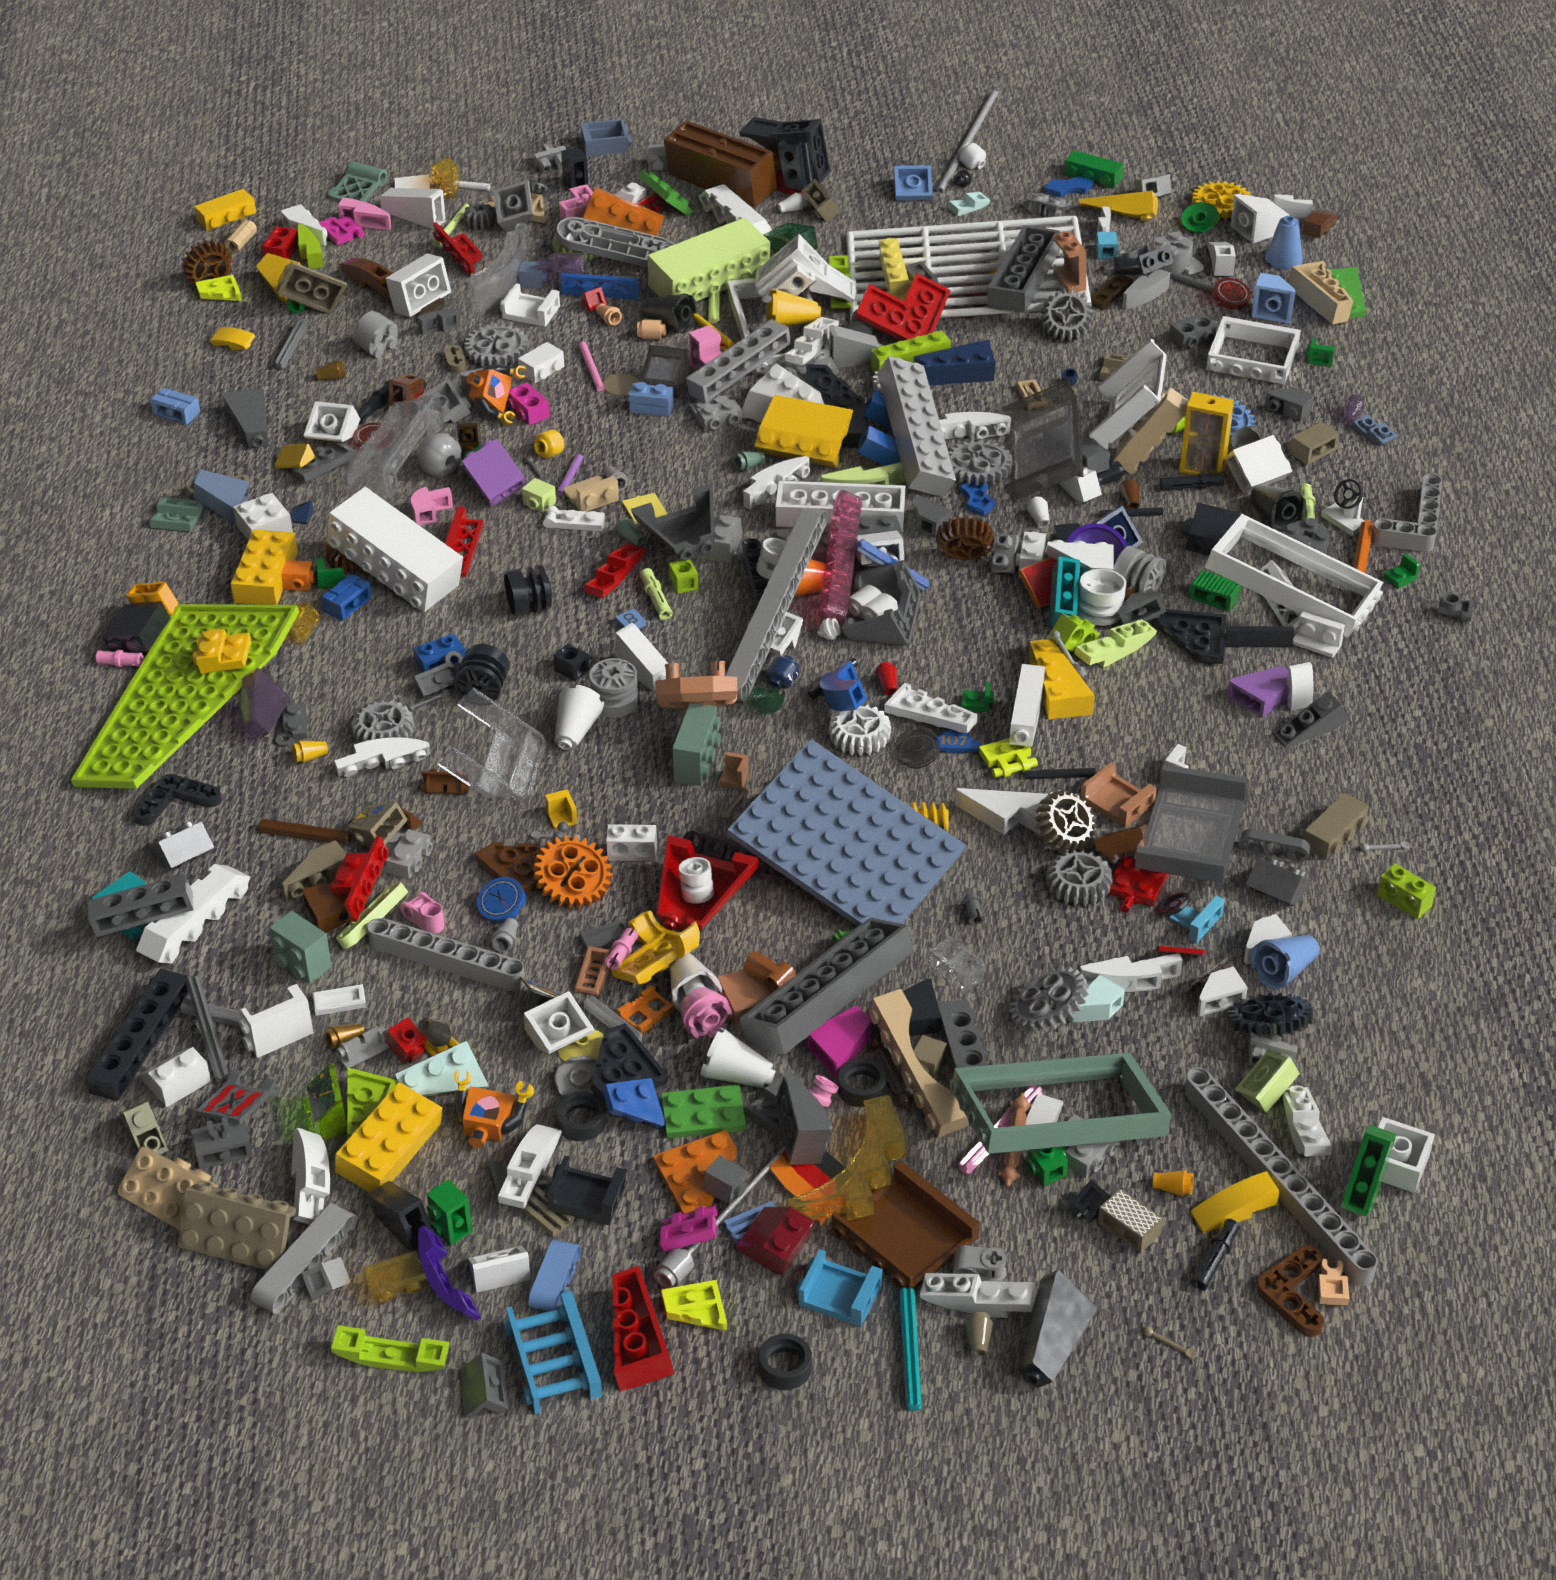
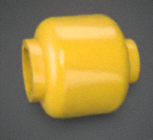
[534,429,564,459]

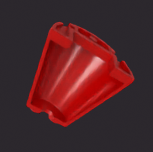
[657,835,758,932]

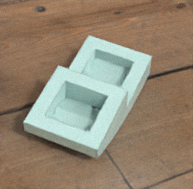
[947,192,990,216]

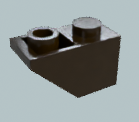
[456,423,482,458]

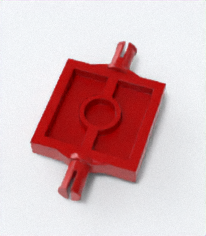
[1108,856,1169,913]

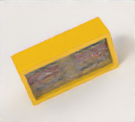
[1179,392,1234,475]

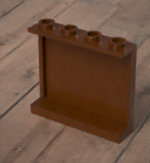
[832,1160,980,1290]

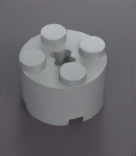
[1154,232,1193,274]
[353,311,398,358]

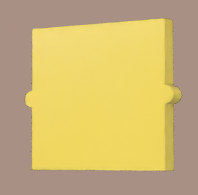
[622,493,667,524]

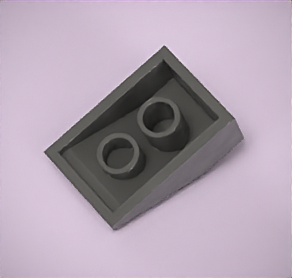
[775,1068,833,1165]

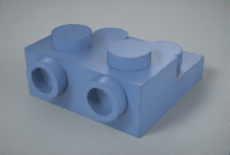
[894,165,932,200]

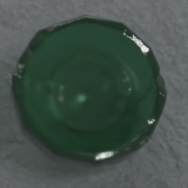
[750,687,786,714]

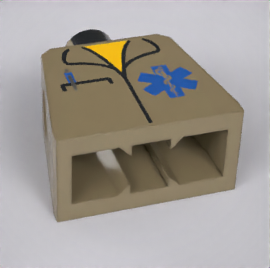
[348,801,408,848]

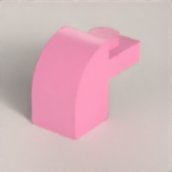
[411,487,453,525]

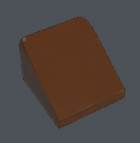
[399,806,423,830]

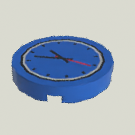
[477,877,525,924]

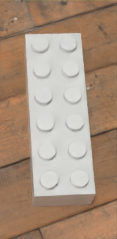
[776,481,905,532]

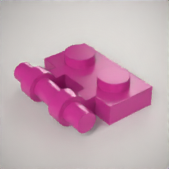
[319,215,365,245]
[660,1205,717,1252]

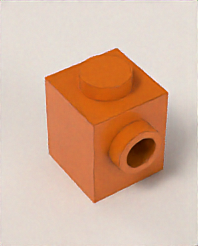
[281,560,317,591]

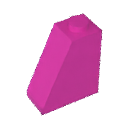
[807,1005,873,1080]

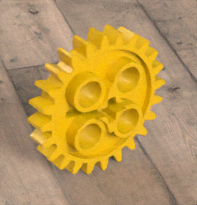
[1192,181,1252,220]

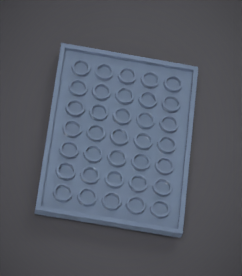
[726,739,967,927]

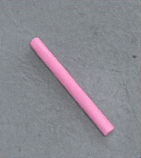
[579,342,604,392]

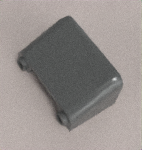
[842,560,921,646]

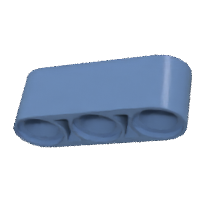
[529,1239,581,1311]

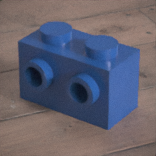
[413,634,465,673]

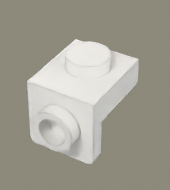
[1164,744,1188,768]

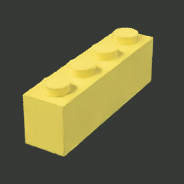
[878,238,909,300]

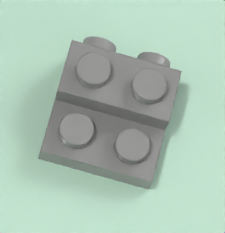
[415,378,471,429]
[690,395,742,432]
[381,829,433,879]
[1062,1114,1119,1178]

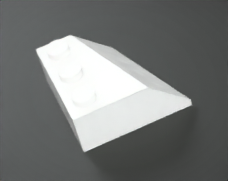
[742,363,824,423]

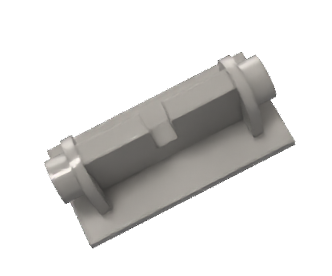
[334,1025,390,1070]

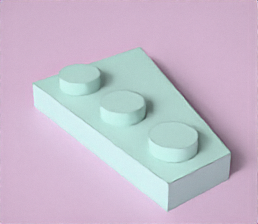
[395,1041,489,1097]

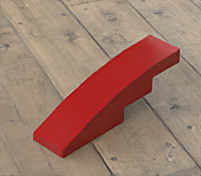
[584,543,647,598]

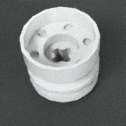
[1077,569,1126,626]

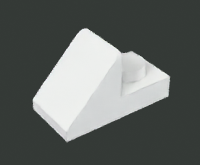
[769,612,803,656]

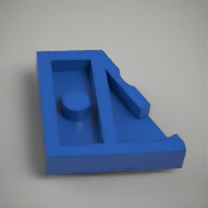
[602,1078,666,1129]

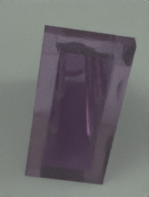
[239,667,291,741]

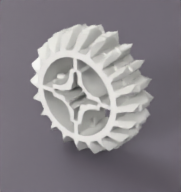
[829,704,891,757]

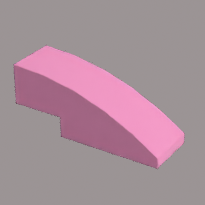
[338,198,391,230]

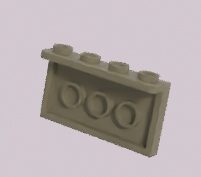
[177,1181,296,1271]

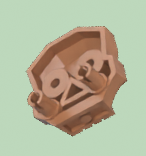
[656,661,738,711]

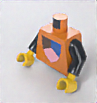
[466,364,526,426]
[454,1070,534,1148]

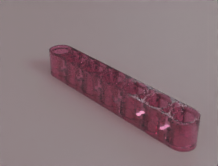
[819,489,862,624]

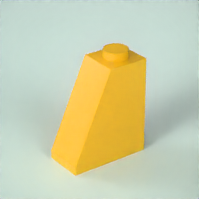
[256,253,301,302]

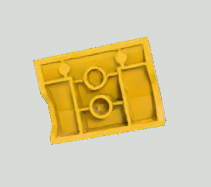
[755,395,853,469]

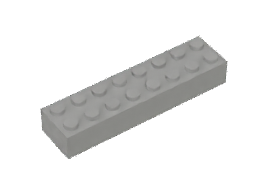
[877,356,956,497]

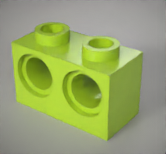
[1048,613,1100,652]
[1377,863,1436,919]

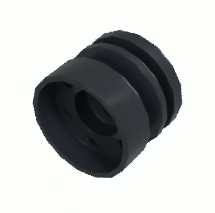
[504,564,552,617]
[454,644,510,704]

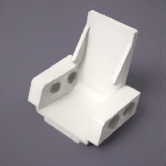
[755,234,856,303]

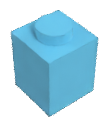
[1096,232,1118,259]

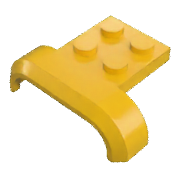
[610,911,700,984]

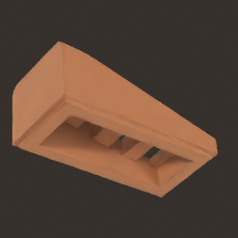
[574,946,613,996]

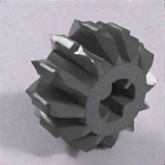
[464,202,495,231]

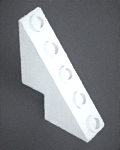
[955,788,1064,834]

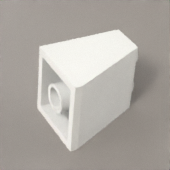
[1230,194,1289,243]

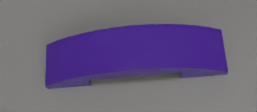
[418,1225,482,1321]

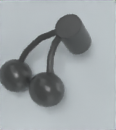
[553,821,568,842]

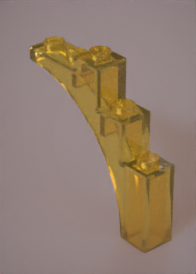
[787,1095,908,1220]

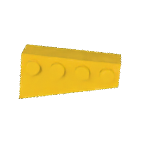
[1029,639,1095,720]

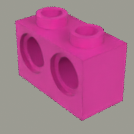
[506,382,550,425]

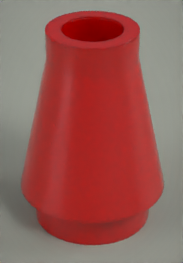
[875,662,898,696]

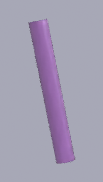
[556,454,583,496]

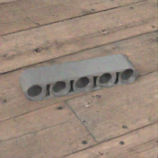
[251,1203,357,1314]

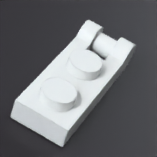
[543,506,605,531]

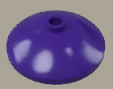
[1066,523,1127,582]

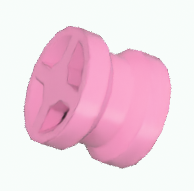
[808,1075,839,1107]

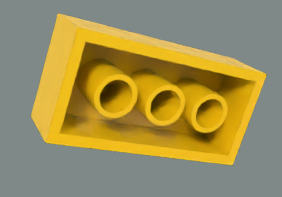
[231,530,298,605]
[335,1082,442,1193]

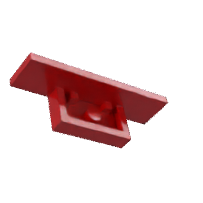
[433,222,483,277]
[330,836,388,922]

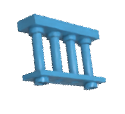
[503,1291,602,1414]

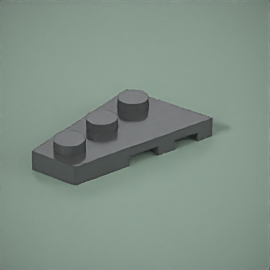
[292,441,356,483]

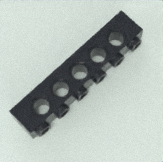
[86,968,189,1101]

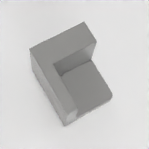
[301,1257,351,1299]

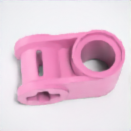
[400,891,445,934]

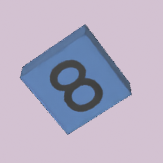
[615,609,646,629]

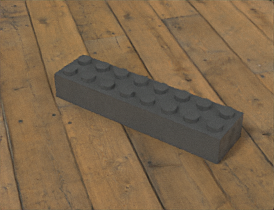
[739,918,914,1054]

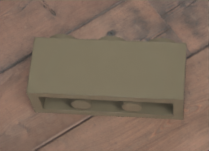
[1303,793,1369,859]

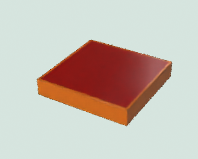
[1018,557,1057,610]

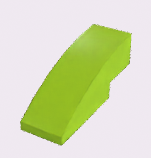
[298,224,324,269]

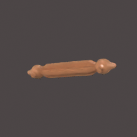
[999,1093,1032,1187]

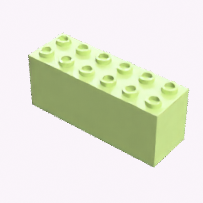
[648,218,770,301]

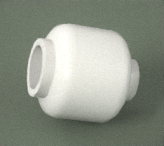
[959,143,986,169]

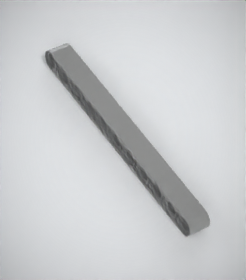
[726,508,827,702]
[1185,1067,1378,1286]

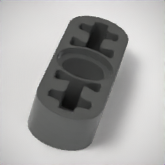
[1239,829,1311,862]

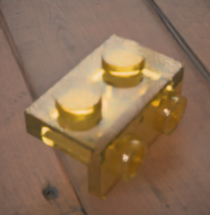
[285,601,321,645]
[362,1251,427,1303]

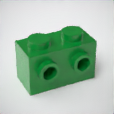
[426,1179,473,1246]

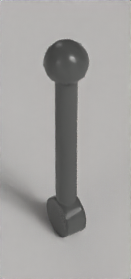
[525,457,547,482]
[407,689,450,712]

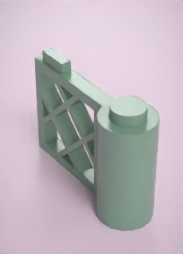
[327,161,388,202]

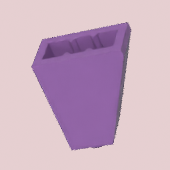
[1227,666,1290,718]

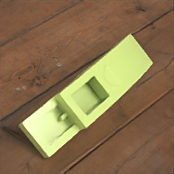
[821,462,905,485]
[1074,619,1157,668]

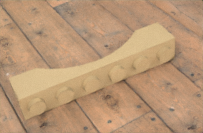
[869,989,968,1137]

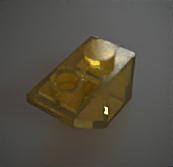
[430,156,461,199]

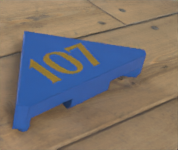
[925,729,983,754]

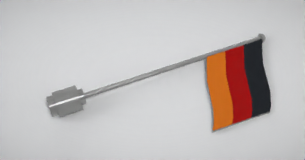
[654,1145,857,1289]

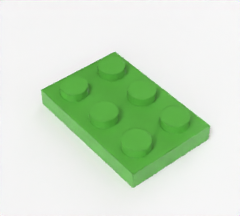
[638,170,693,216]
[661,1085,746,1139]

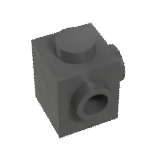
[702,1155,747,1205]

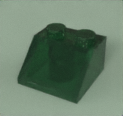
[763,222,818,254]

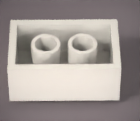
[386,254,451,317]

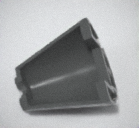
[631,483,715,561]

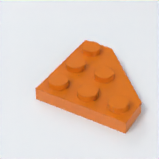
[653,1130,737,1214]

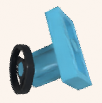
[1157,892,1225,944]

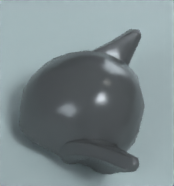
[1227,426,1262,455]

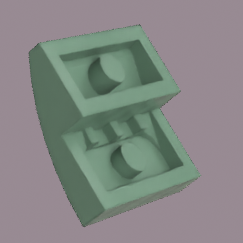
[150,497,204,532]

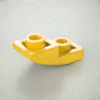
[210,327,256,351]

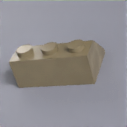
[277,262,347,314]

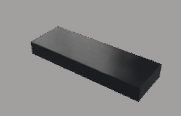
[1225,626,1294,647]

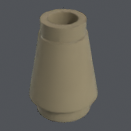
[965,1312,993,1356]

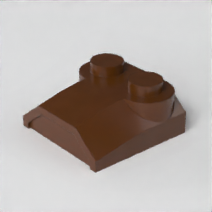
[1094,824,1147,861]

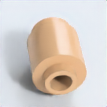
[637,320,666,340]

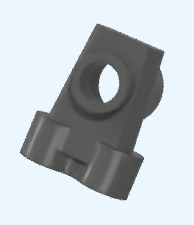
[1438,593,1474,622]

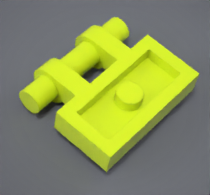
[979,738,1038,778]

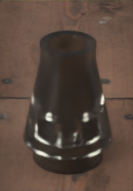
[418,1018,452,1047]

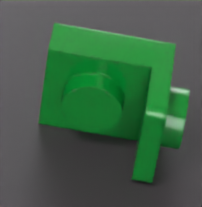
[1305,338,1335,367]
[1383,554,1420,589]
[962,682,994,712]

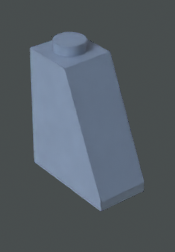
[191,469,249,523]

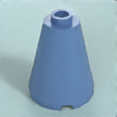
[1265,215,1303,270]
[1251,935,1320,989]

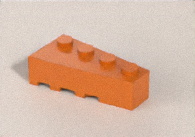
[583,187,664,236]

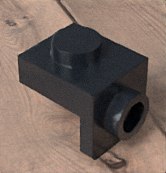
[1066,1180,1111,1222]

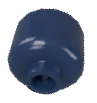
[766,655,799,689]

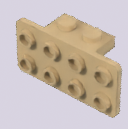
[117,1147,218,1230]

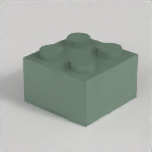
[269,910,332,984]

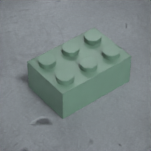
[673,703,721,786]

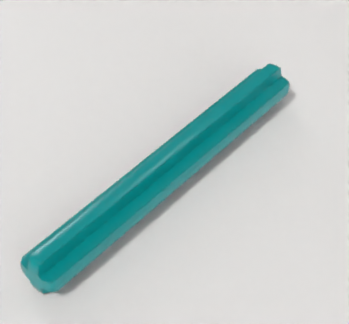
[899,1288,921,1411]

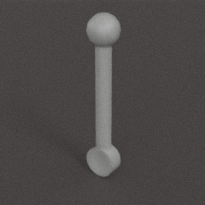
[531,831,581,842]
[1360,841,1410,852]

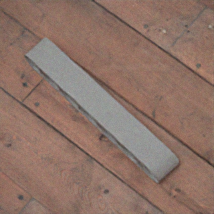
[367,918,525,991]

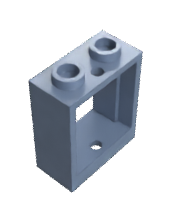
[580,119,631,156]

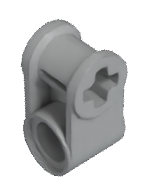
[953,1245,1006,1282]

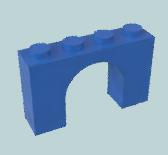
[858,390,901,466]

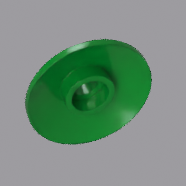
[1181,202,1219,233]

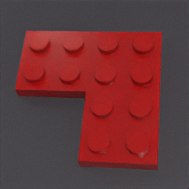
[854,273,951,341]

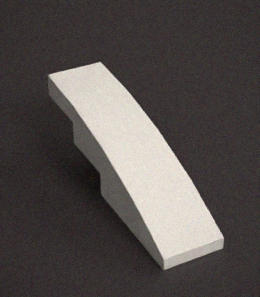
[785,317,839,365]

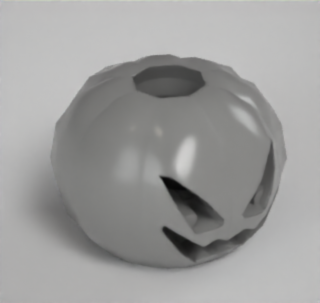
[418,433,462,478]

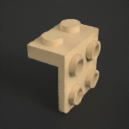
[564,476,619,511]

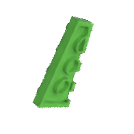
[1330,267,1366,318]

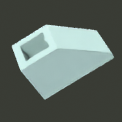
[1069,975,1125,1022]

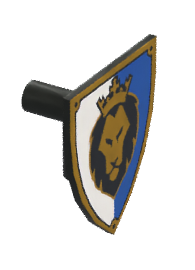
[520,977,578,1012]

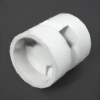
[756,538,786,579]
[679,857,714,904]

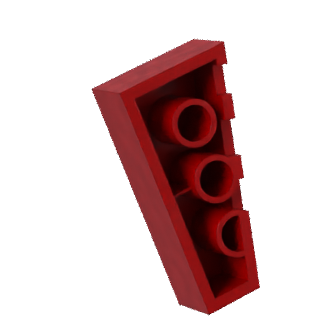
[612,1266,675,1391]

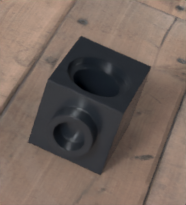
[553,643,590,681]

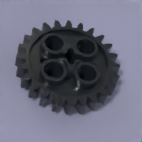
[1228,993,1313,1038]

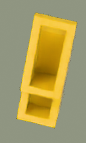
[1190,1171,1279,1233]

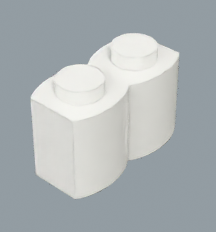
[848,585,898,620]

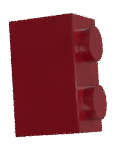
[735,1207,814,1276]

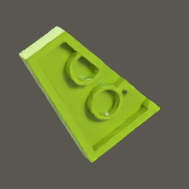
[347,1068,398,1140]

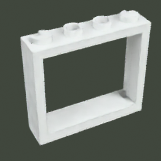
[1206,316,1301,384]

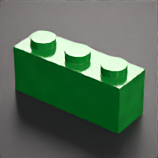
[1064,150,1124,189]
[1341,1125,1397,1217]

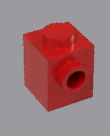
[385,1017,427,1063]

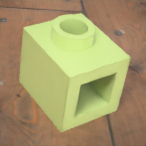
[522,478,556,513]

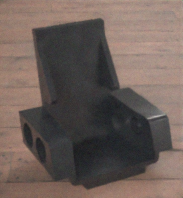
[739,117,831,191]

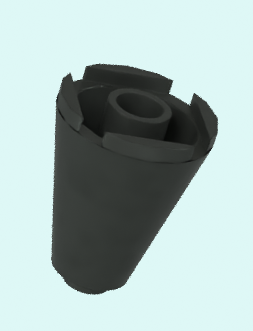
[642,293,698,333]
[1250,484,1306,532]

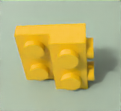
[193,629,251,674]

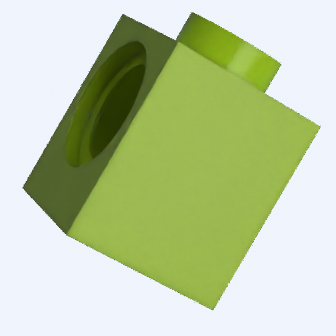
[669,559,698,594]

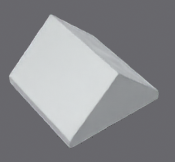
[468,1245,531,1293]

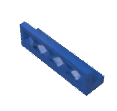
[561,273,640,300]

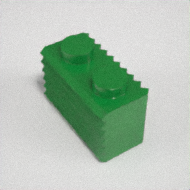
[1189,569,1241,612]

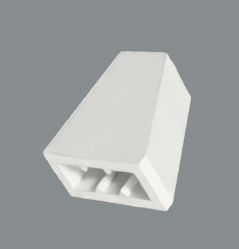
[615,623,668,691]

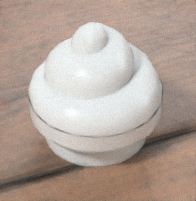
[817,618,841,640]

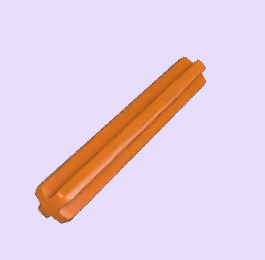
[1353,519,1373,573]

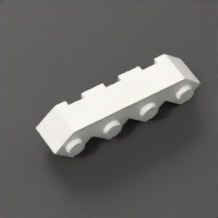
[698,184,773,240]
[136,864,250,963]

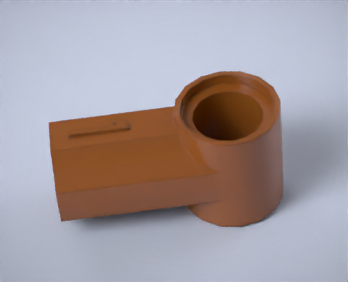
[743,951,796,993]

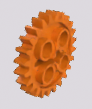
[533,835,613,909]

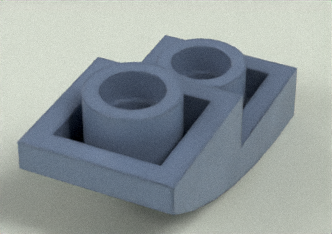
[1351,414,1397,445]

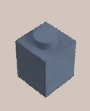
[518,261,549,289]

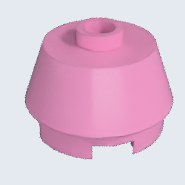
[680,987,732,1038]

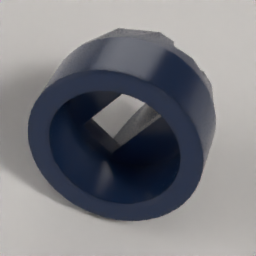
[1061,368,1078,386]

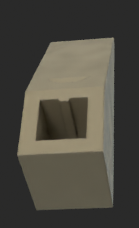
[282,840,346,902]

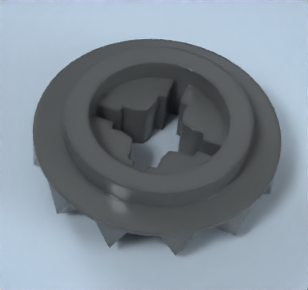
[529,181,550,197]

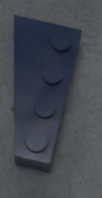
[913,339,995,386]

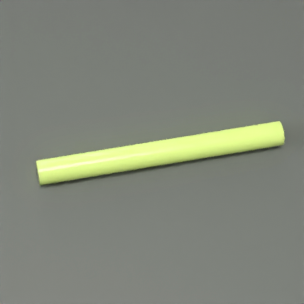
[432,204,469,247]

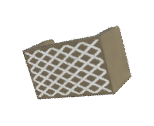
[1098,1188,1163,1253]

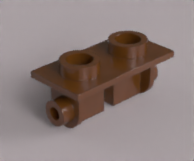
[421,769,471,795]

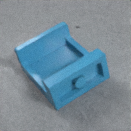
[796,1249,882,1327]

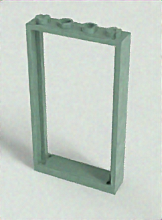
[950,1053,1172,1154]

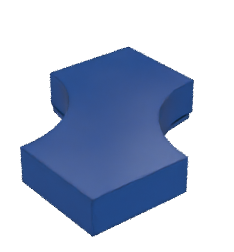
[1044,176,1094,198]
[959,481,995,517]

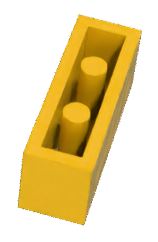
[194,189,256,231]

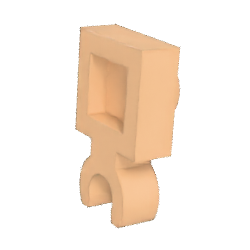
[1318,1259,1349,1306]

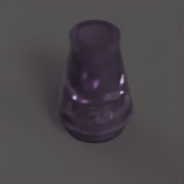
[1342,395,1365,424]

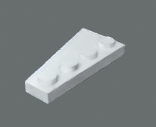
[884,683,977,733]

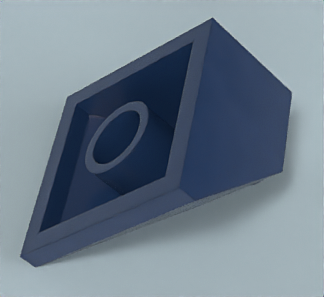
[1090,506,1144,548]

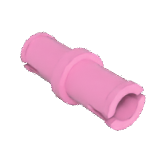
[96,650,144,668]
[605,928,638,970]

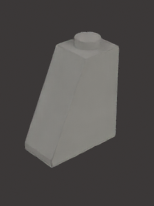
[829,325,882,368]

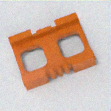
[617,985,676,1034]

